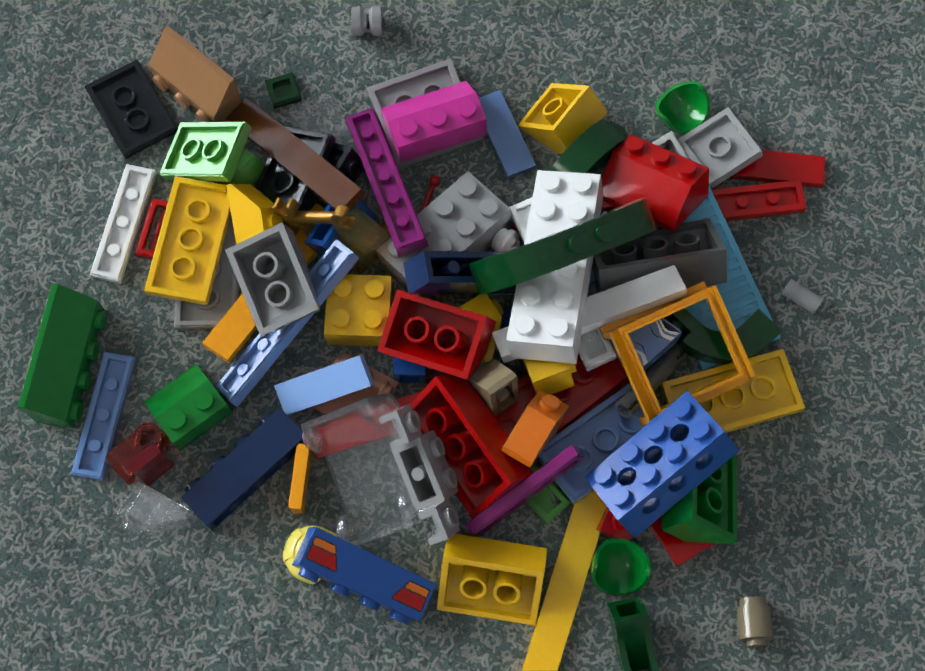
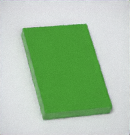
[159,122,252,182]

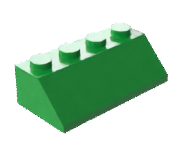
[18,283,107,429]

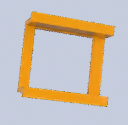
[599,281,756,428]

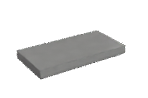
[174,216,240,330]

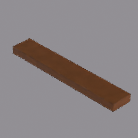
[226,98,365,211]

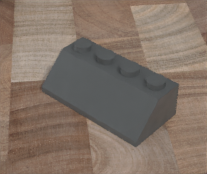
[592,219,727,293]

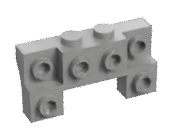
[379,404,460,545]

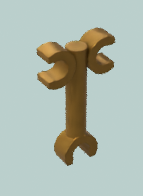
[272,198,357,235]

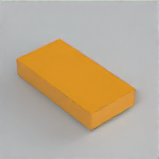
[288,443,313,515]

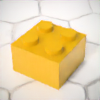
[324,274,393,346]

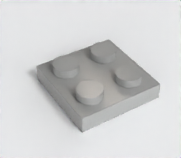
[677,107,763,189]

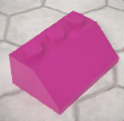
[381,81,487,163]

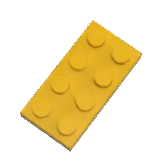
[144,176,231,306]
[660,349,805,433]

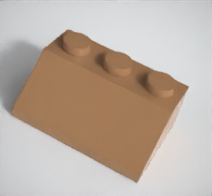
[149,26,242,122]

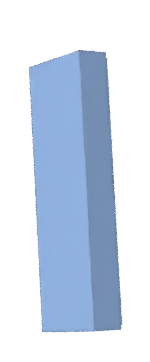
[274,354,374,415]

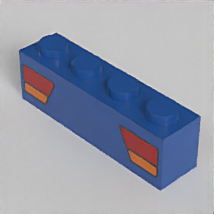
[292,527,436,625]

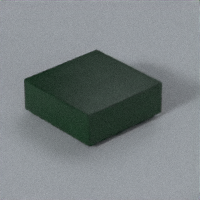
[265,72,302,109]

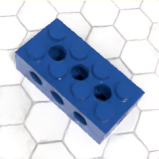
[585,390,740,538]

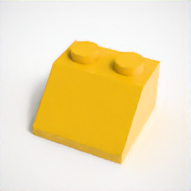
[517,83,608,154]

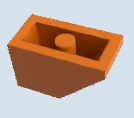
[501,390,569,467]

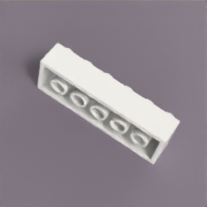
[506,170,604,364]

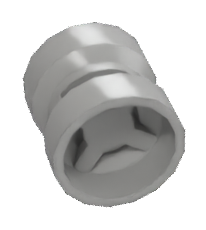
[351,6,383,36]

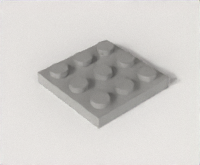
[367,59,483,170]

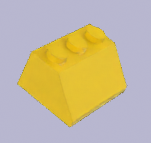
[437,534,547,626]

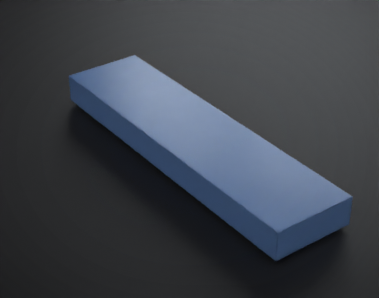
[71,352,136,481]

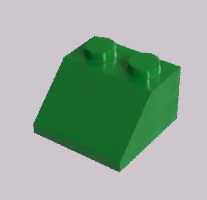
[144,364,233,451]

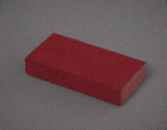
[127,443,174,486]

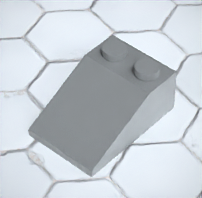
[225,223,320,337]

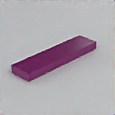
[465,445,585,535]

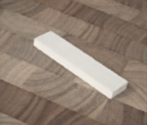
[90,164,157,284]

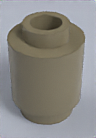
[736,596,774,648]

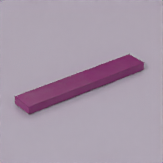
[345,108,429,257]

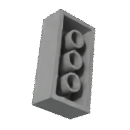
[376,171,513,299]

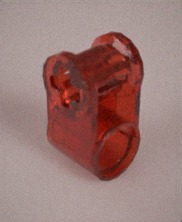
[105,423,169,485]

